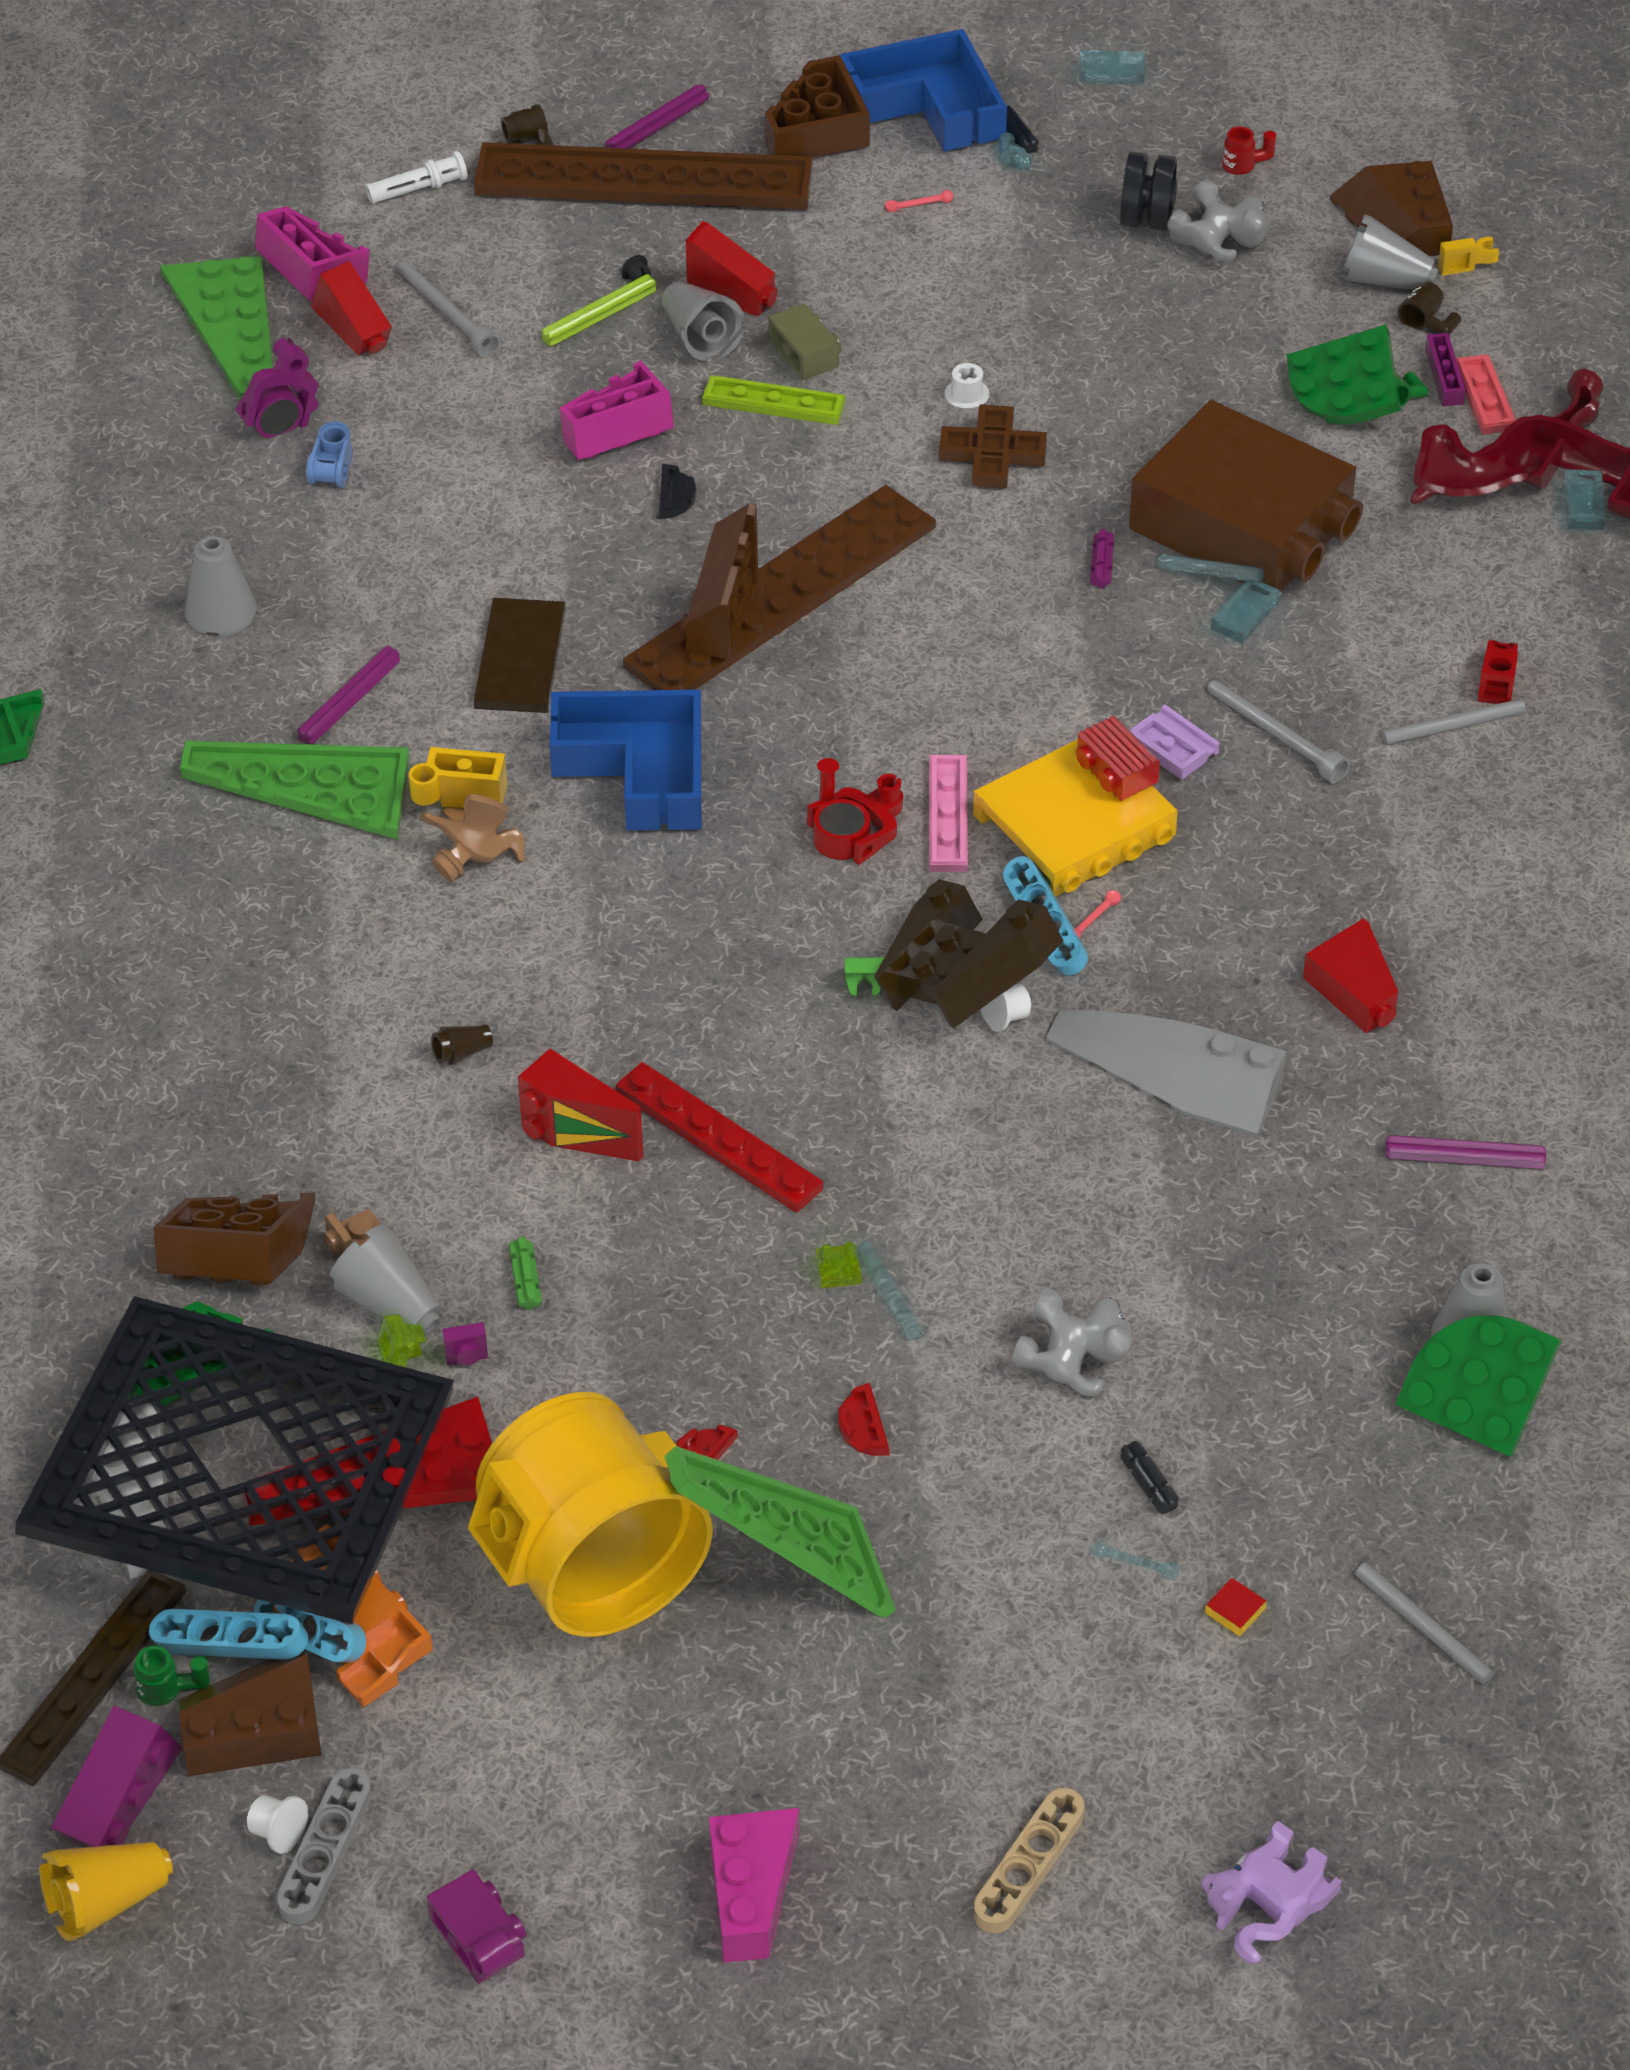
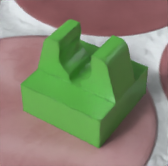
[845,957,884,997]

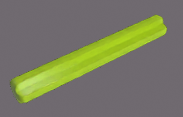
[541,274,657,347]

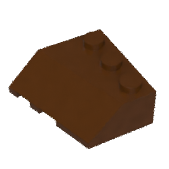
[1330,161,1453,256]
[179,1649,322,1777]

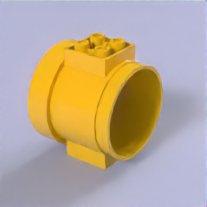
[468,1392,713,1637]

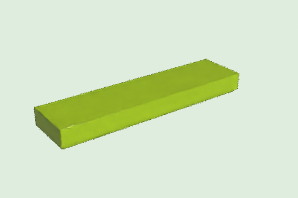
[702,375,846,425]

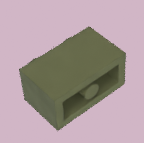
[768,303,841,380]

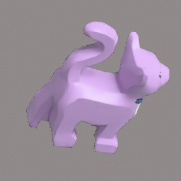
[1201,1821,1342,1964]

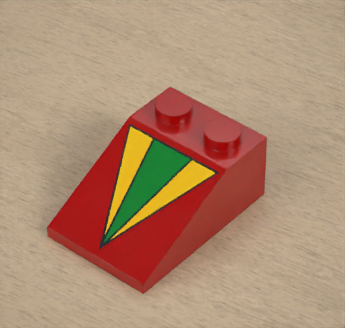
[518,1048,644,1161]

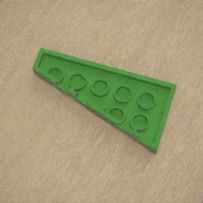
[160,256,273,400]
[180,741,410,840]
[664,1446,896,1618]

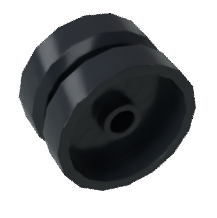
[1120,152,1178,231]

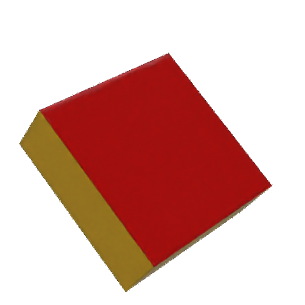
[1205,1578,1267,1637]

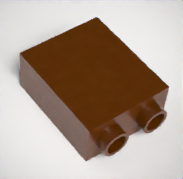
[1129,399,1363,599]

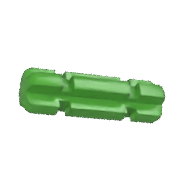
[509,1237,542,1310]

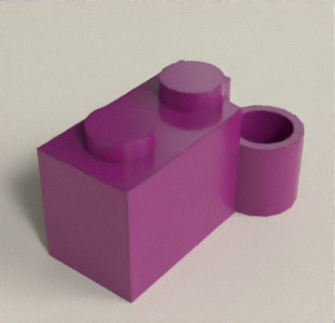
[427,1869,527,1984]

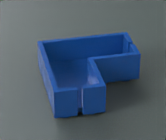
[839,29,1007,151]
[550,690,702,831]

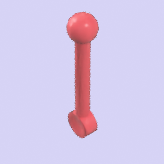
[885,190,953,212]
[1074,890,1121,938]

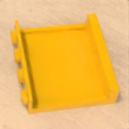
[973,739,1178,896]

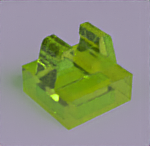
[815,1242,862,1289]
[377,1314,426,1367]

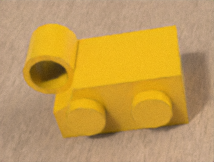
[409,747,507,809]

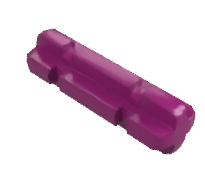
[1090,529,1115,589]

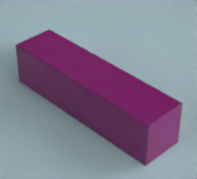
[1425,333,1465,407]

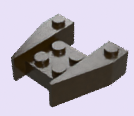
[874,879,1064,1028]

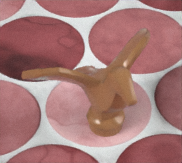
[419,794,525,882]

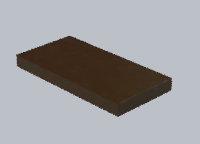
[474,597,566,713]

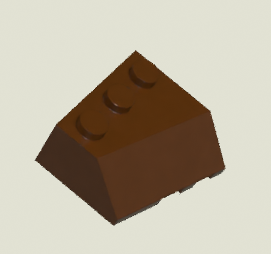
[681,503,758,659]
[153,1192,315,1285]

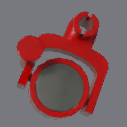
[807,758,904,865]

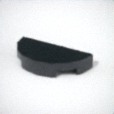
[659,464,697,519]

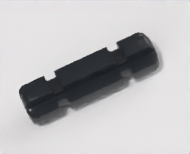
[1006,105,1039,155]
[1120,1441,1179,1514]

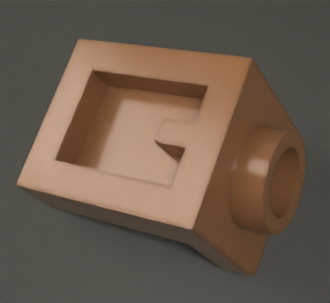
[323,1208,381,1255]

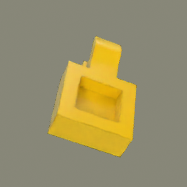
[1438,237,1499,276]

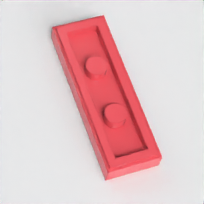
[1456,354,1516,435]

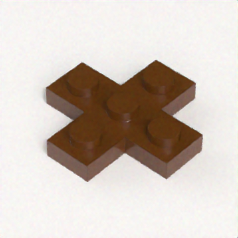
[939,404,1047,488]

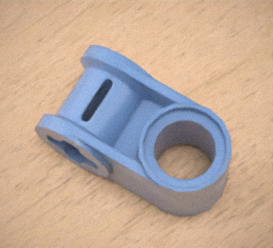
[306,421,353,488]

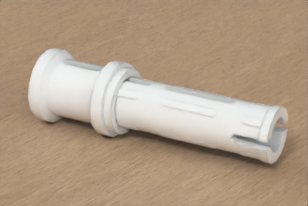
[365,151,468,205]

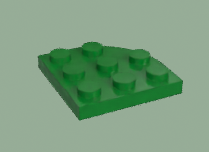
[1286,324,1401,424]
[1395,1315,1563,1456]

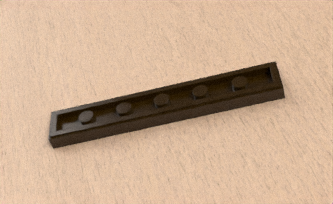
[0,1570,186,1787]

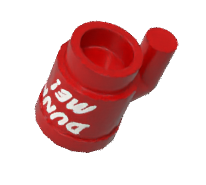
[1222,126,1277,175]

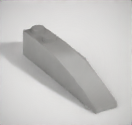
[1046,1010,1286,1137]

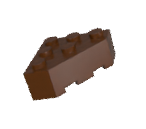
[765,55,870,157]

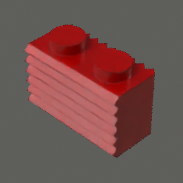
[1076,715,1160,801]

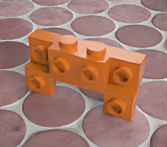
[273,1524,433,1708]

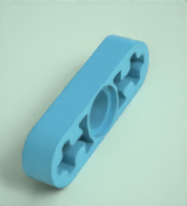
[254,1599,366,1662]

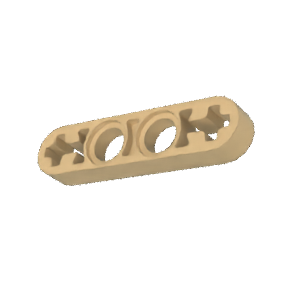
[974,1788,1085,1933]

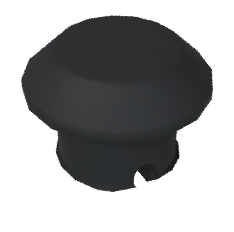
[621,255,651,281]

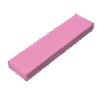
[929,755,968,872]

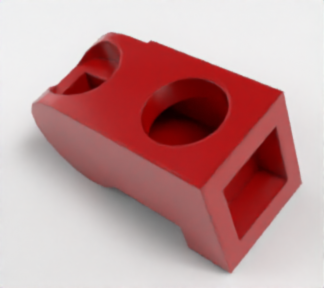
[1477,639,1518,704]

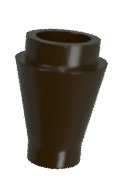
[431,1024,493,1065]

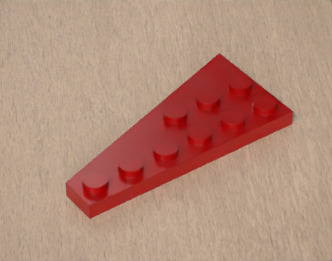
[242,1396,492,1526]

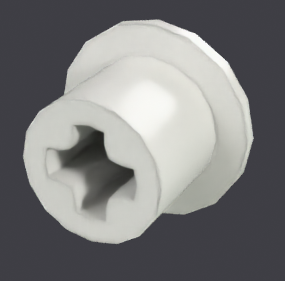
[945,363,989,409]
[980,984,1031,1032]
[247,1795,308,1854]

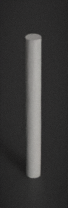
[1381,699,1525,745]
[1355,1562,1494,1685]

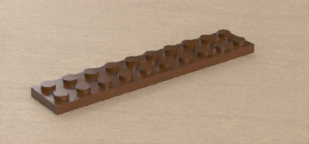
[474,142,813,210]
[623,485,936,690]

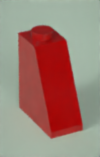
[685,221,778,317]
[311,261,392,355]
[1303,918,1398,1033]

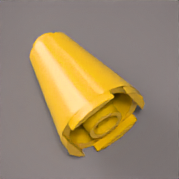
[39,1842,173,1941]

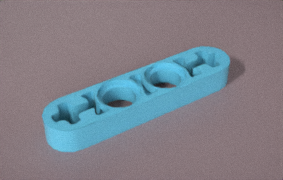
[1003,856,1088,976]
[149,1609,309,1660]

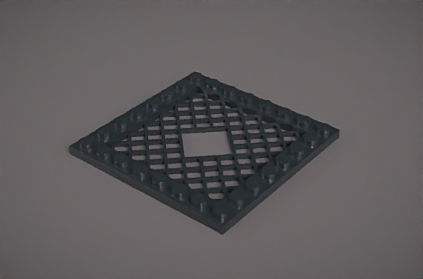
[15,1296,454,1625]

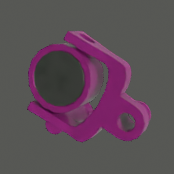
[235,337,319,439]

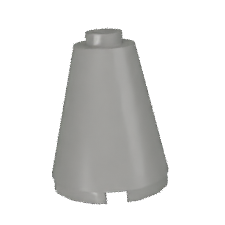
[1339,214,1438,291]
[662,282,744,361]
[184,536,257,636]
[329,1224,442,1337]
[1431,1263,1511,1337]

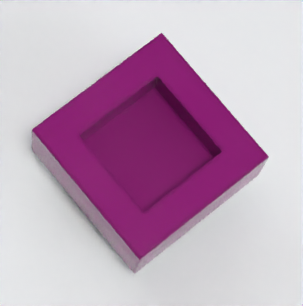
[442,1322,488,1365]

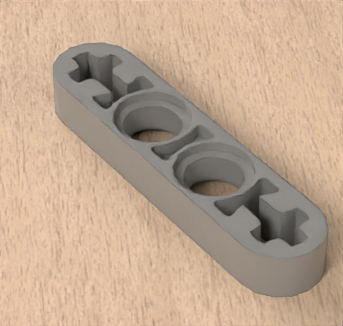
[277,1768,372,1925]

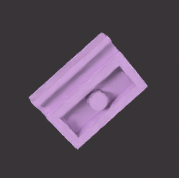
[1129,705,1220,780]

